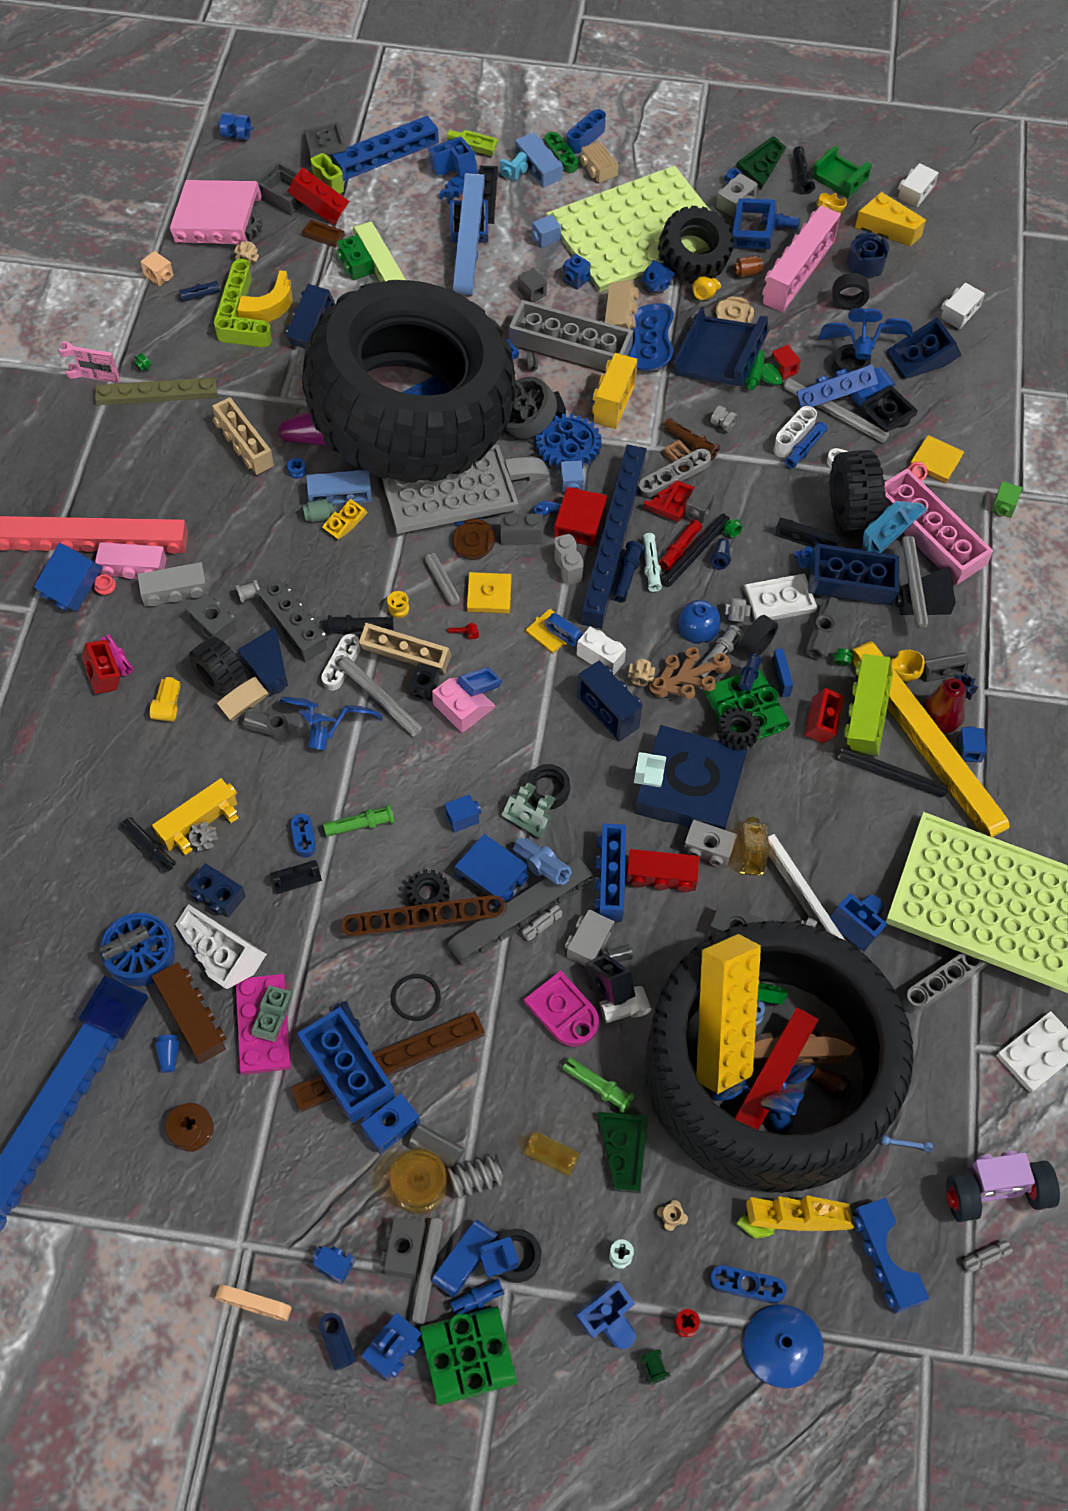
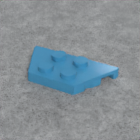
[862,501,927,553]

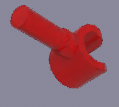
[448,623,479,639]

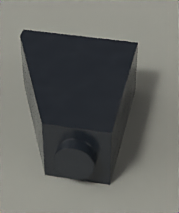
[895,567,956,615]

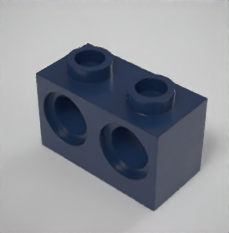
[187,863,246,918]

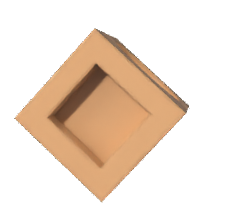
[140,251,174,286]

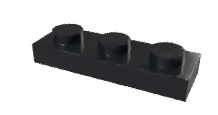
[775,517,840,548]

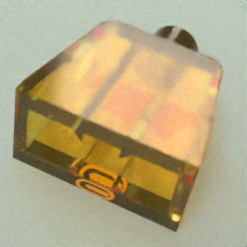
[740,817,769,876]

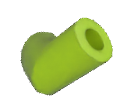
[736,1214,776,1239]

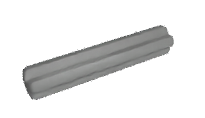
[425,553,460,606]

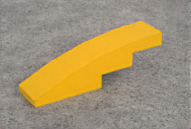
[746,1195,855,1231]

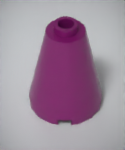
[278,411,327,445]

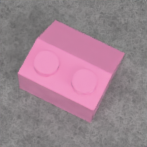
[432,678,495,733]

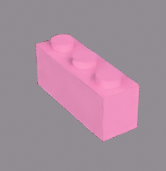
[95,542,167,579]

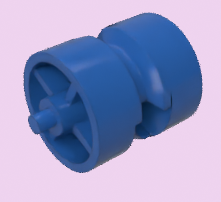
[217,112,253,140]

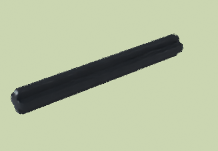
[662,513,730,587]
[838,747,948,797]

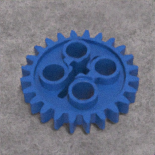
[536,413,602,469]

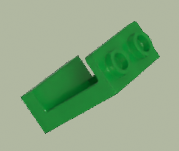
[813,145,872,198]

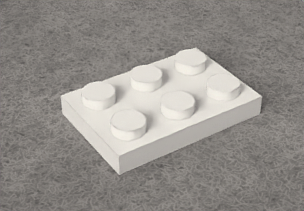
[996,1011,1068,1094]

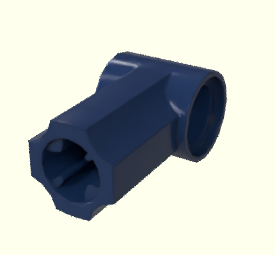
[319,1313,357,1371]

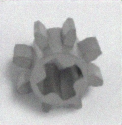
[724,598,751,621]
[188,822,218,851]

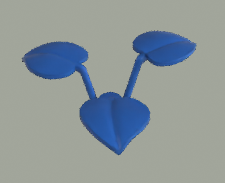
[819,308,913,360]
[279,697,383,750]
[707,1065,815,1132]

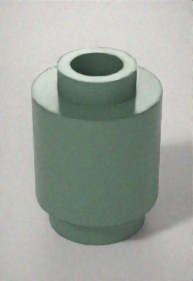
[303,499,334,522]

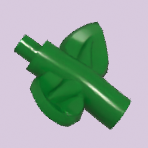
[746,350,782,390]

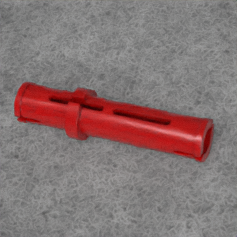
[658,520,702,571]

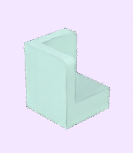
[634,752,666,787]

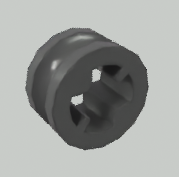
[526,352,538,370]

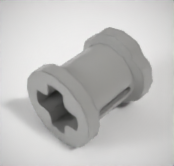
[235,579,260,604]

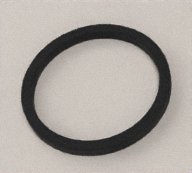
[392,974,441,1021]

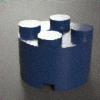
[847,232,889,277]

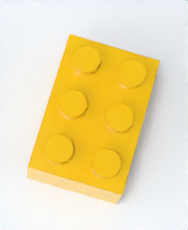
[591,353,638,429]

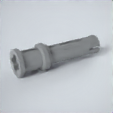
[697,625,744,679]

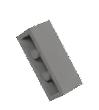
[138,562,209,607]

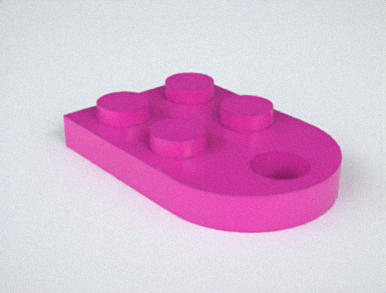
[524,970,599,1047]

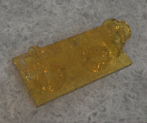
[524,1131,581,1176]

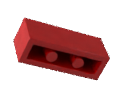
[287,167,350,226]
[626,849,699,892]

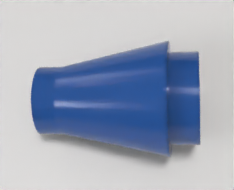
[155,1035,180,1073]

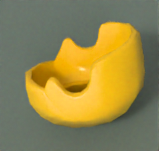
[816,193,847,214]
[891,649,925,682]

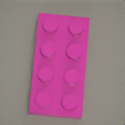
[236,974,291,1075]

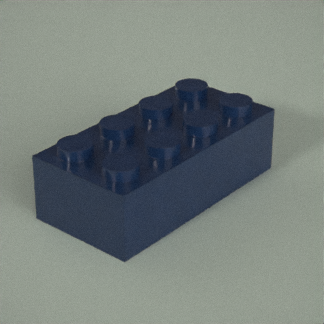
[808,543,900,605]

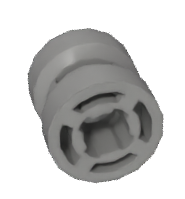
[710,405,738,432]

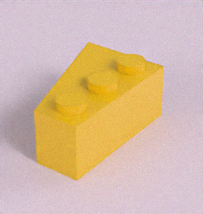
[855,192,926,246]

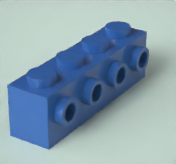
[594,824,626,922]

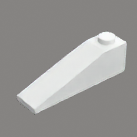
[175,904,267,989]

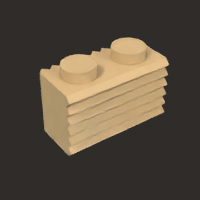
[580,141,619,183]

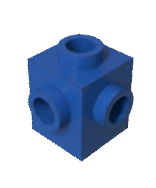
[563,254,591,290]
[641,260,675,293]

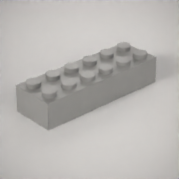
[509,300,633,371]

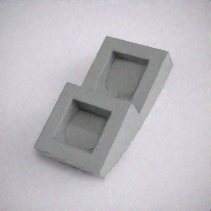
[505,457,549,481]

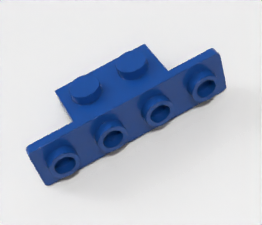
[796,365,878,408]

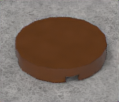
[453,518,495,560]

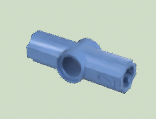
[512,837,572,885]

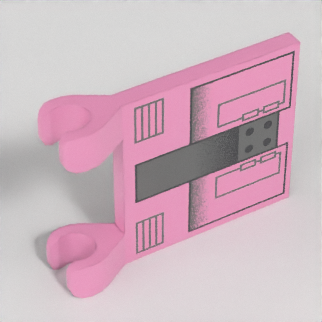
[58,341,120,383]

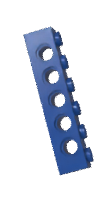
[331,115,439,181]

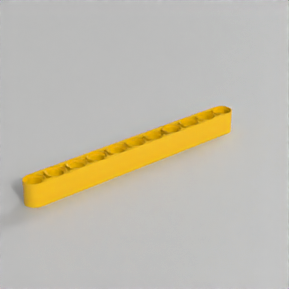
[850,641,1010,837]

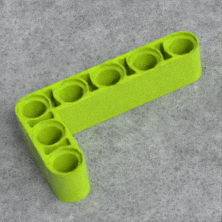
[214,259,272,347]

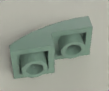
[252,985,292,1042]

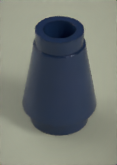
[710,538,731,569]

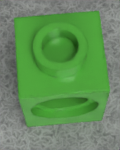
[991,481,1022,518]

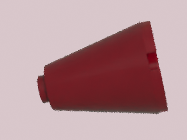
[922,678,966,734]

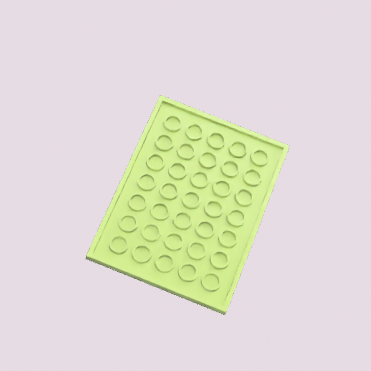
[546,165,710,292]
[886,812,1068,993]

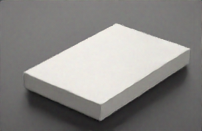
[743,573,817,621]

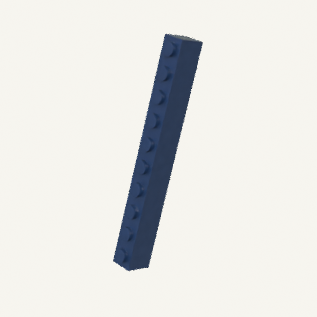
[581,444,647,629]

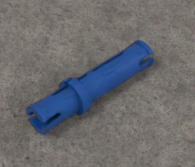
[784,421,828,468]

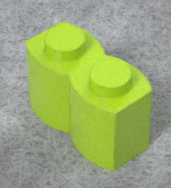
[311,153,344,194]

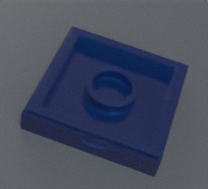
[79,976,149,1040]

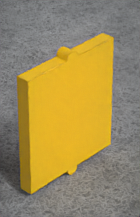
[526,609,567,654]

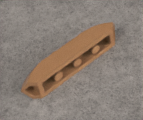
[753,1032,859,1066]

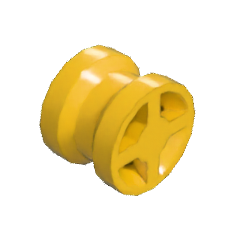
[387,591,409,618]

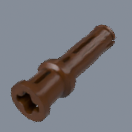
[663,417,720,461]

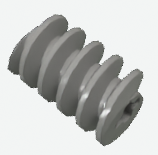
[447,1153,504,1199]

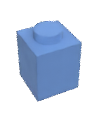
[531,214,561,248]
[560,461,584,494]

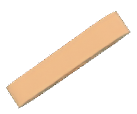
[215,1285,292,1321]

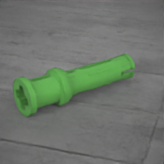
[323,803,395,837]
[563,1057,635,1114]

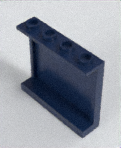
[673,307,769,387]

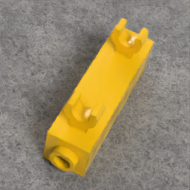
[152,778,239,855]

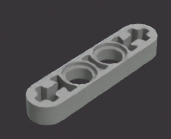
[639,449,711,498]

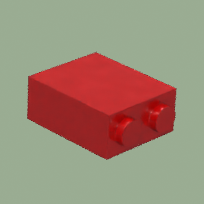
[554,487,607,547]

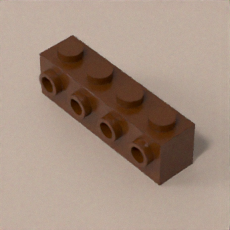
[152,962,227,1064]

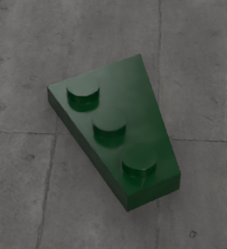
[736,135,786,190]
[598,1112,648,1193]

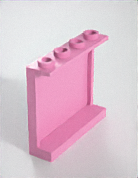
[170,180,262,244]

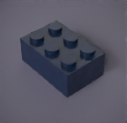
[577,660,643,742]

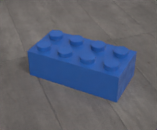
[297,1007,395,1124]

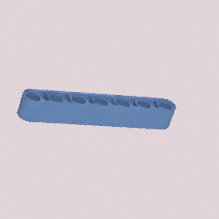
[453,173,485,295]

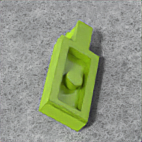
[447,130,498,156]

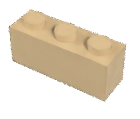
[605,280,639,330]

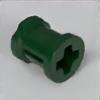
[639,1349,671,1385]

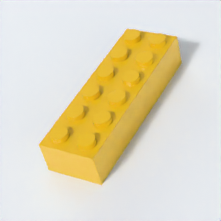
[696,934,761,1094]

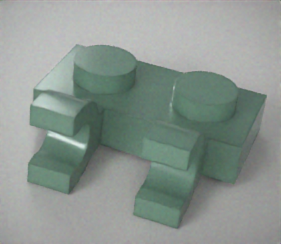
[502,782,555,838]

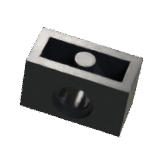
[585,954,636,1006]

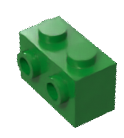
[336,234,374,281]

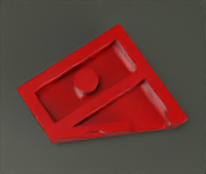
[643,480,695,522]

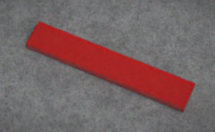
[735,1008,819,1130]

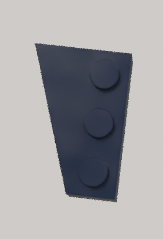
[286,284,335,349]

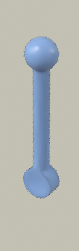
[880,1135,933,1152]

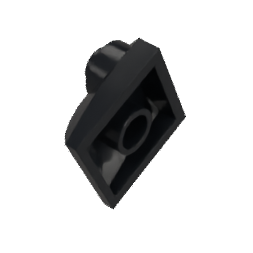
[860,385,918,432]

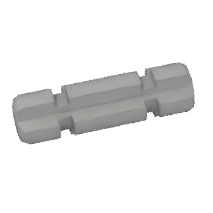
[522,905,563,941]
[963,1240,1013,1273]

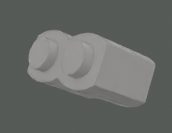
[554,534,583,585]

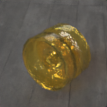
[389,1149,448,1214]

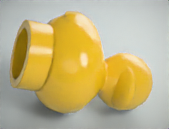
[692,277,721,300]

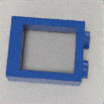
[732,198,777,249]

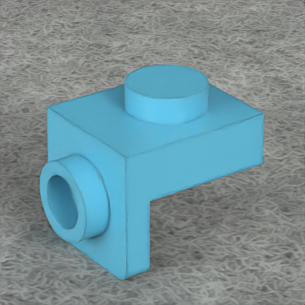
[500,152,528,181]

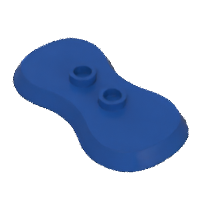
[628,303,674,371]

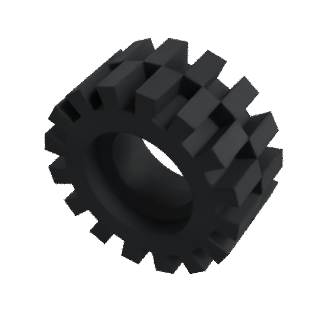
[717,707,760,751]
[407,869,450,916]

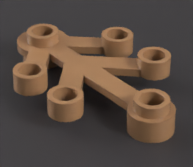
[649,647,731,699]

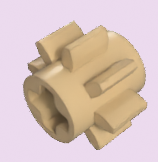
[234,241,259,266]
[628,659,655,686]

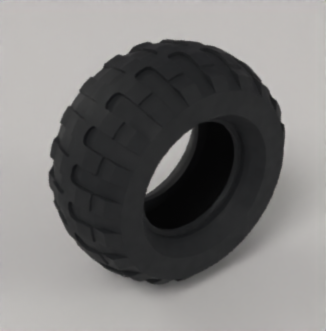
[302,280,516,483]

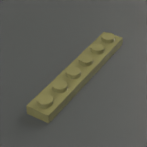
[95,377,218,406]

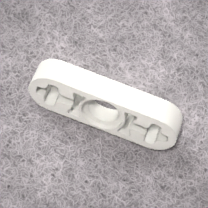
[321,634,361,691]

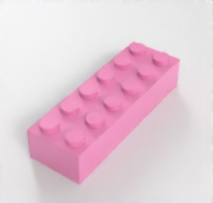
[762,205,841,313]
[884,468,993,585]

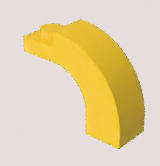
[237,270,293,322]

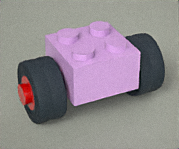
[946,1151,1060,1222]

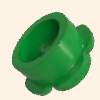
[134,353,152,371]
[724,518,743,538]
[832,648,854,665]

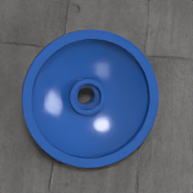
[743,1305,824,1389]

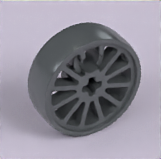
[505,377,557,438]

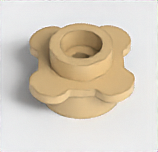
[657,1200,688,1231]

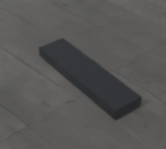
[479,165,498,224]

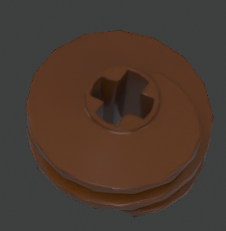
[166,1103,214,1152]

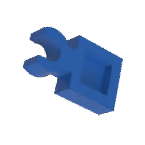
[439,175,464,204]

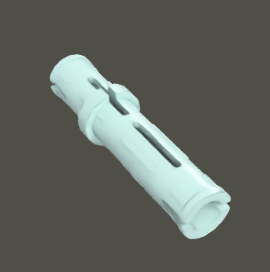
[642,533,662,592]

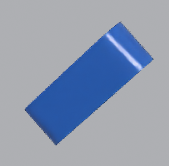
[567,109,606,154]
[432,1219,498,1298]

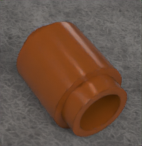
[734,255,763,278]

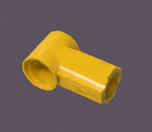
[150,677,181,722]

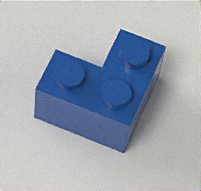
[428,136,478,178]

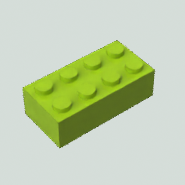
[845,654,893,756]

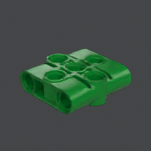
[704,669,790,741]
[420,1306,517,1406]

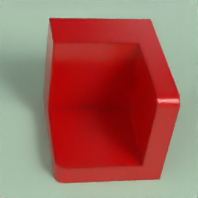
[772,344,801,381]

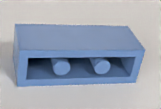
[515,132,563,188]
[306,470,372,506]

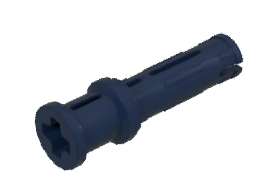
[613,541,644,603]

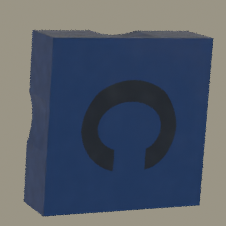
[634,725,748,830]

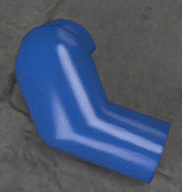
[533,501,562,517]

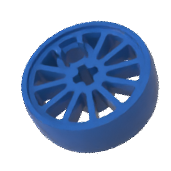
[101,913,176,987]

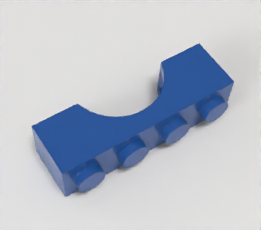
[852,1198,930,1314]

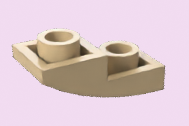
[217,677,269,721]

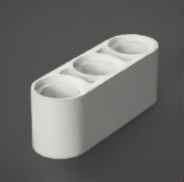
[773,406,817,458]

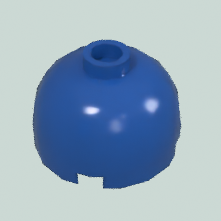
[677,600,721,644]

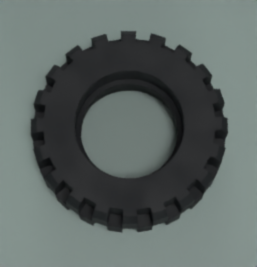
[658,206,734,283]
[829,450,886,532]

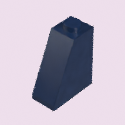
[238,627,288,697]

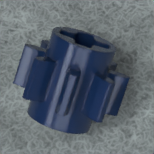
[954,673,978,700]

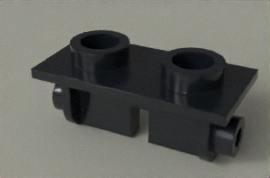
[271,860,322,894]

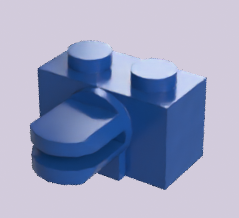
[830,893,887,951]
[573,1280,636,1349]
[362,1313,422,1382]

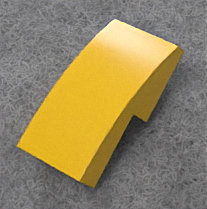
[322,499,368,540]

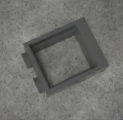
[256,161,303,215]

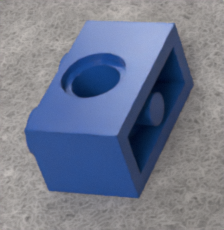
[361,1094,420,1155]

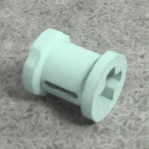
[609,1240,634,1269]

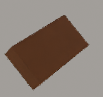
[302,220,345,248]

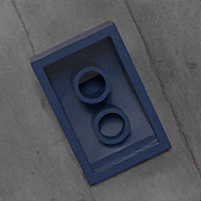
[886,317,962,379]

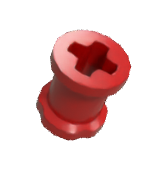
[674,1309,700,1338]

